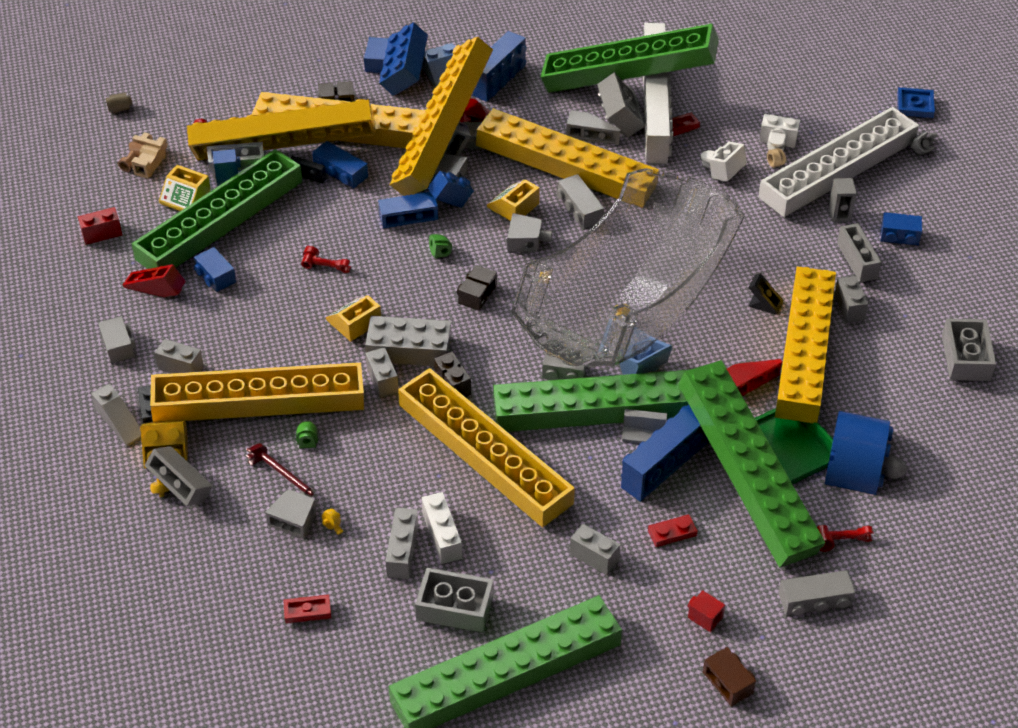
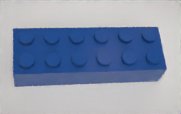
[621,405,709,502]

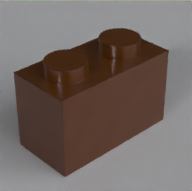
[703,647,756,707]

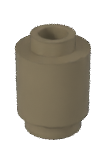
[105,92,133,113]

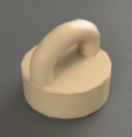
[767,148,786,168]

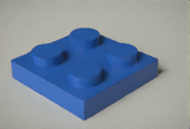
[897,87,935,118]

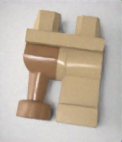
[118,132,168,179]

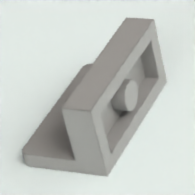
[622,409,667,444]

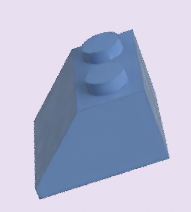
[422,43,455,88]
[616,337,672,375]

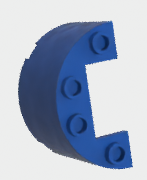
[824,411,893,495]

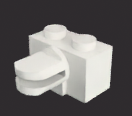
[759,114,800,150]
[701,142,747,182]

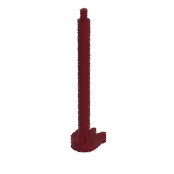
[246,443,314,496]

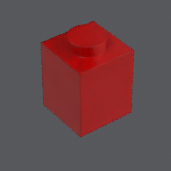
[687,590,725,632]

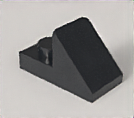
[748,273,784,314]

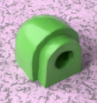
[429,234,452,258]
[296,421,318,448]

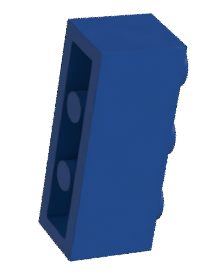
[312,141,368,189]
[378,192,438,229]

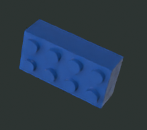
[379,22,428,96]
[472,31,527,102]

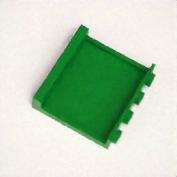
[755,408,833,484]

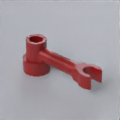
[301,246,351,273]
[817,525,874,552]

